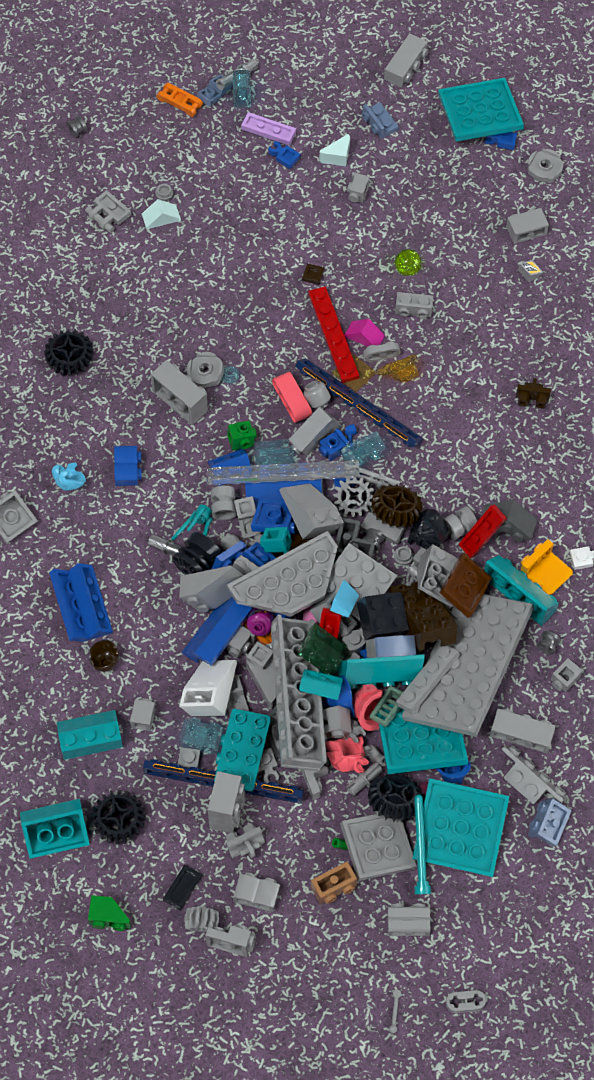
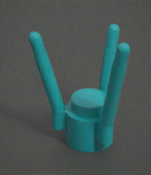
[171,504,213,541]

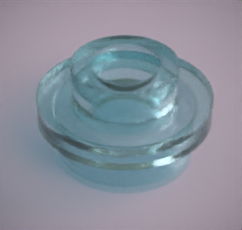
[221,366,239,384]

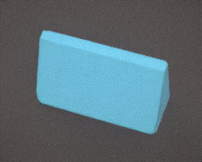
[330,580,359,617]

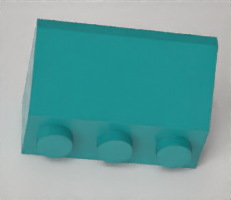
[57,710,123,760]
[20,799,90,859]

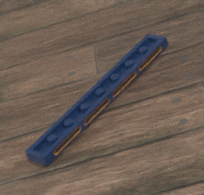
[295,358,424,447]
[143,759,303,804]

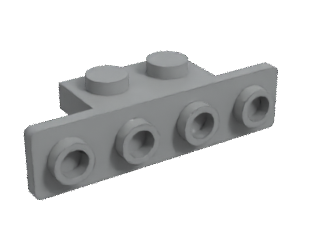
[502,745,568,805]

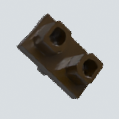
[515,378,551,409]

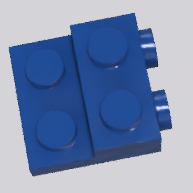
[251,499,297,536]

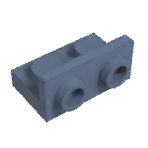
[362,102,399,139]
[528,798,572,847]

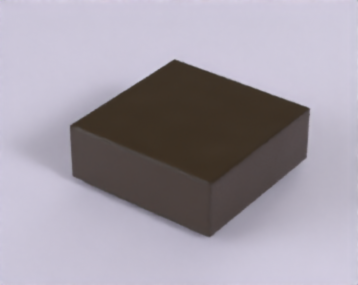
[302,263,325,285]

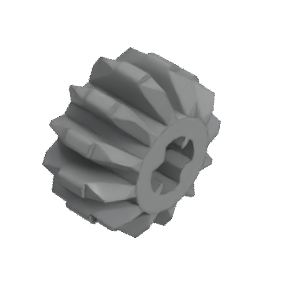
[184,907,219,933]

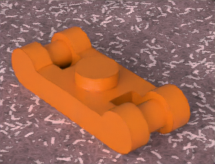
[156,83,203,117]

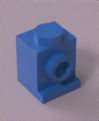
[319,428,349,461]

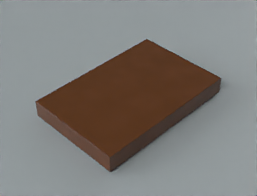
[439,553,492,618]

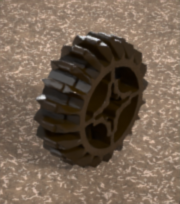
[371,483,423,528]

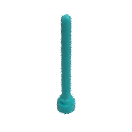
[414,795,431,894]

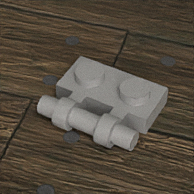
[85,190,131,233]

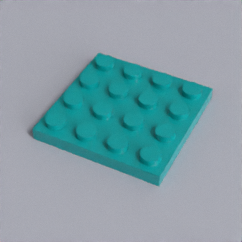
[438,78,524,142]
[377,704,468,774]
[412,778,510,877]

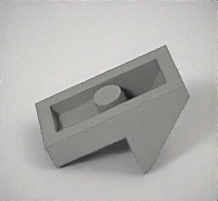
[301,765,328,800]

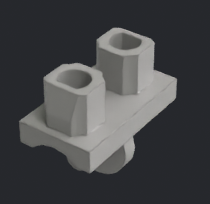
[226,823,265,859]

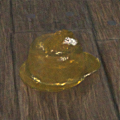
[376,354,419,382]

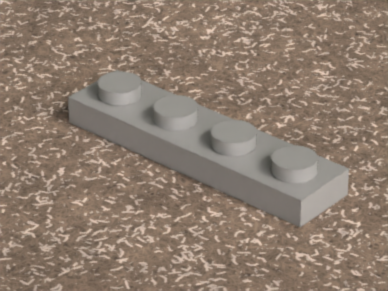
[396,645,460,714]

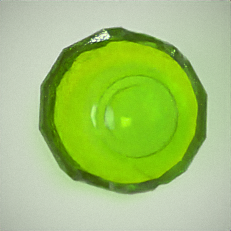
[395,249,422,276]

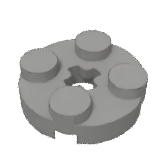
[527,149,563,183]
[186,352,224,388]

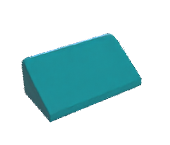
[299,669,343,700]

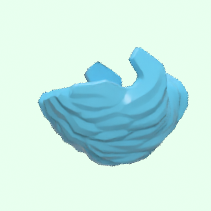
[52,462,86,491]

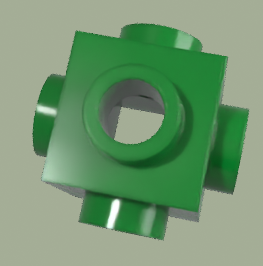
[227,421,257,451]

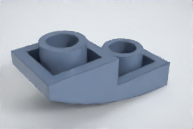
[197,74,233,107]
[375,635,416,658]

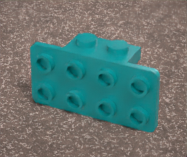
[214,709,270,791]

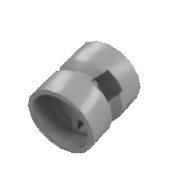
[211,486,237,520]
[443,506,477,540]

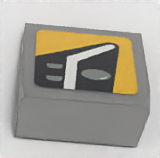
[518,260,543,282]

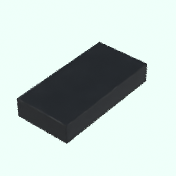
[163,864,202,911]

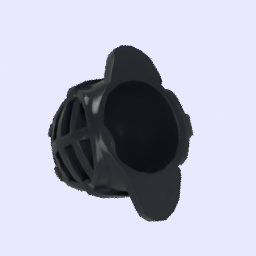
[408,509,448,550]

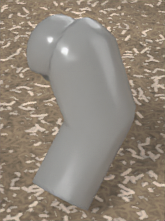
[364,745,386,766]

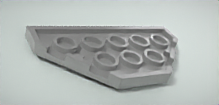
[227,531,338,616]

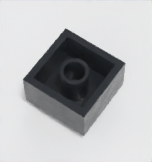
[356,592,409,640]

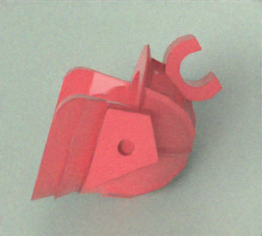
[352,684,383,731]
[325,736,369,773]

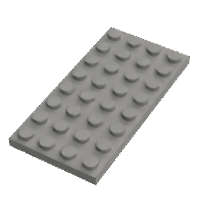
[402,594,534,737]

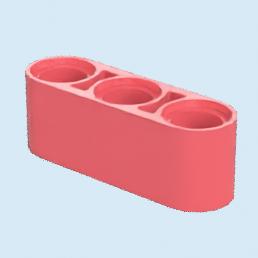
[272,372,312,423]

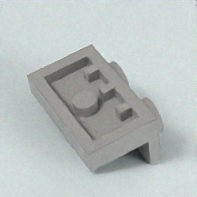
[395,292,433,318]

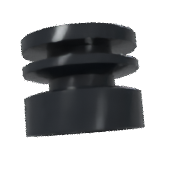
[172,532,222,575]

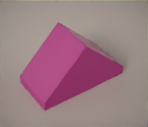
[344,319,385,347]

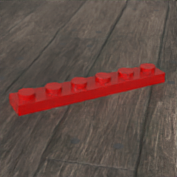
[308,286,359,383]

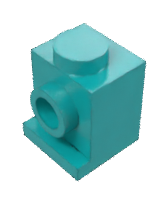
[260,527,292,554]

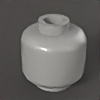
[303,381,331,409]

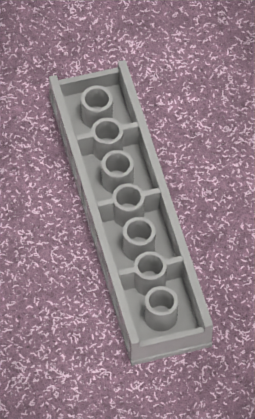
[271,615,327,771]

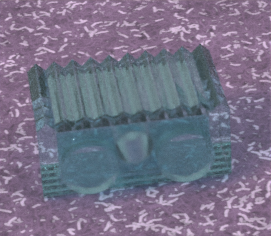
[233,69,251,108]

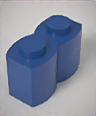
[114,446,142,486]

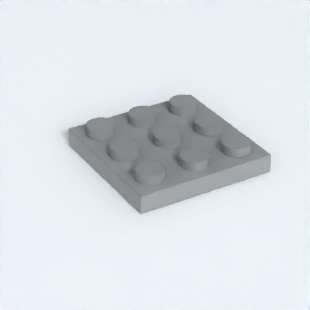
[325,543,397,621]
[340,814,417,881]

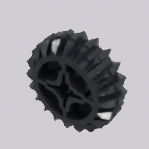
[44,329,94,377]
[367,773,423,822]
[91,790,146,845]

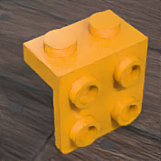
[521,539,573,595]

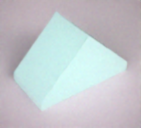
[319,134,350,166]
[142,199,181,229]

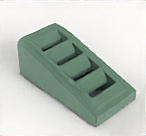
[369,685,403,727]

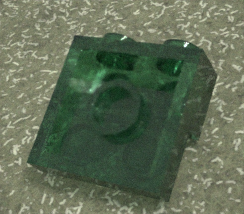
[298,623,346,675]

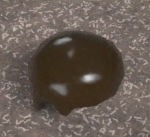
[89,640,119,672]

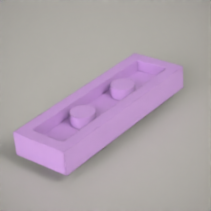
[241,112,296,146]

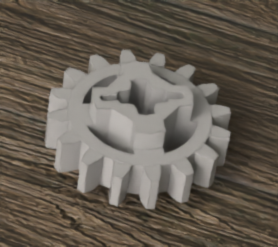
[333,476,373,517]

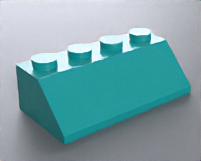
[484,555,559,626]
[337,655,425,689]

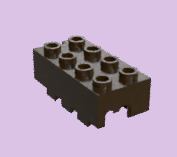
[389,581,458,651]

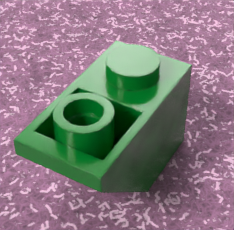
[88,895,131,931]

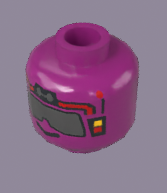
[247,608,274,636]

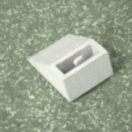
[179,660,237,716]

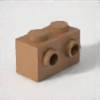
[311,861,357,905]

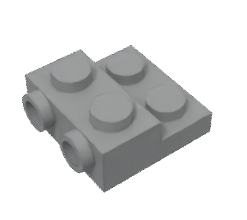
[0,491,38,544]
[206,925,255,957]

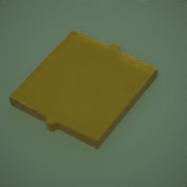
[332,353,376,392]

